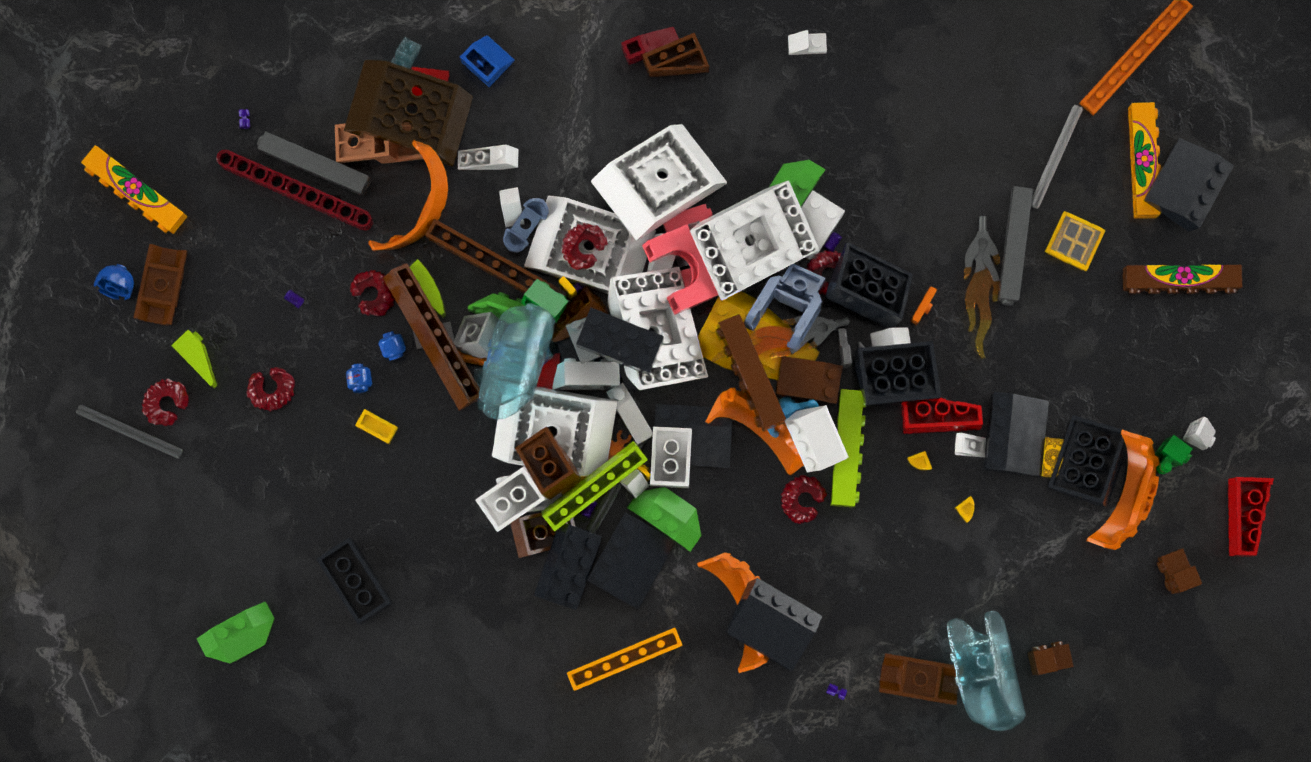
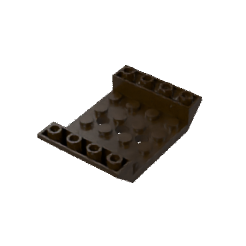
[343,60,473,167]

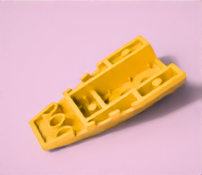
[698,291,820,380]

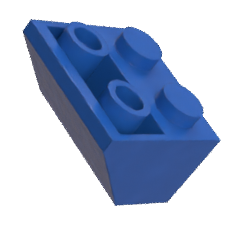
[460,35,515,87]

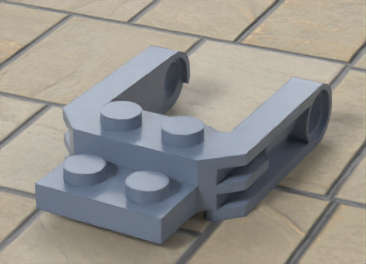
[744,264,826,351]

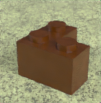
[1157,549,1202,594]
[1027,641,1074,675]

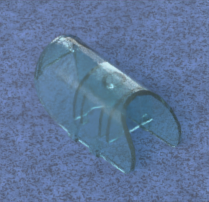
[479,303,555,420]
[947,610,1026,731]

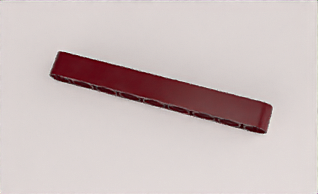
[216,150,374,231]

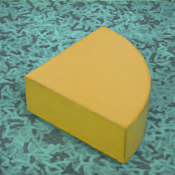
[907,451,932,471]
[955,496,974,523]

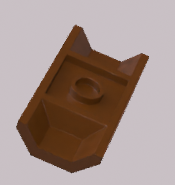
[134,244,187,325]
[879,653,963,705]

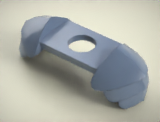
[503,198,549,253]

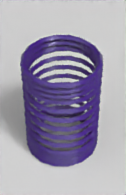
[824,232,842,252]
[284,290,304,308]
[580,501,597,518]

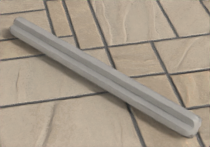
[1031,105,1083,209]

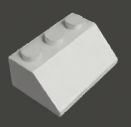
[552,358,620,390]
[785,405,849,472]

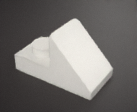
[788,30,827,55]
[955,433,986,457]

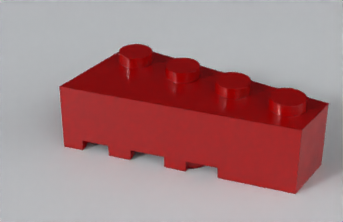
[901,398,983,434]
[1228,477,1274,557]

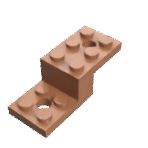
[335,122,424,164]

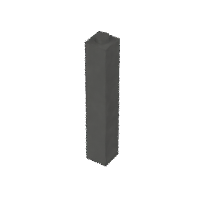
[257,131,371,197]
[997,186,1033,306]

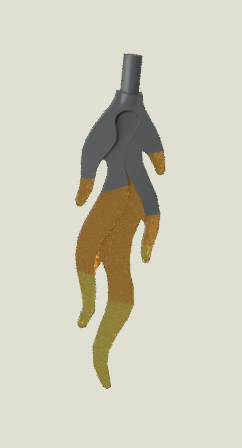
[963,216,1000,359]
[712,315,850,362]

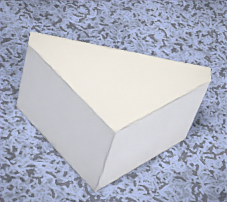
[499,187,525,228]
[870,328,911,347]
[620,469,649,499]

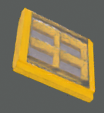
[1045,211,1105,271]

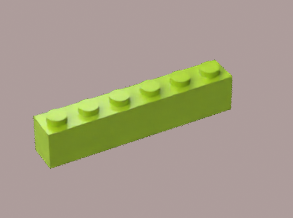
[830,389,866,508]
[541,441,648,531]

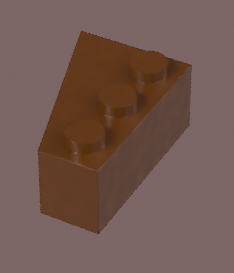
[642,33,710,77]

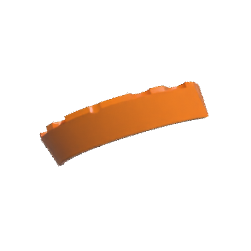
[368,140,448,250]
[705,388,804,475]
[1087,430,1159,550]
[697,552,769,673]

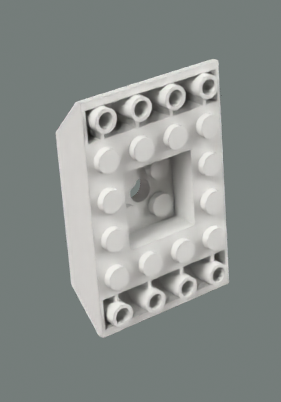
[591,124,727,241]
[690,180,819,300]
[524,196,656,294]
[607,267,708,390]
[492,381,618,476]

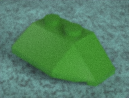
[769,160,825,207]
[468,292,542,336]
[627,487,701,552]
[197,602,275,664]

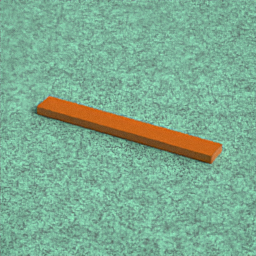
[1079,0,1193,116]

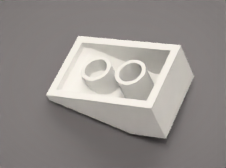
[801,191,845,260]
[650,427,692,488]
[476,466,546,532]

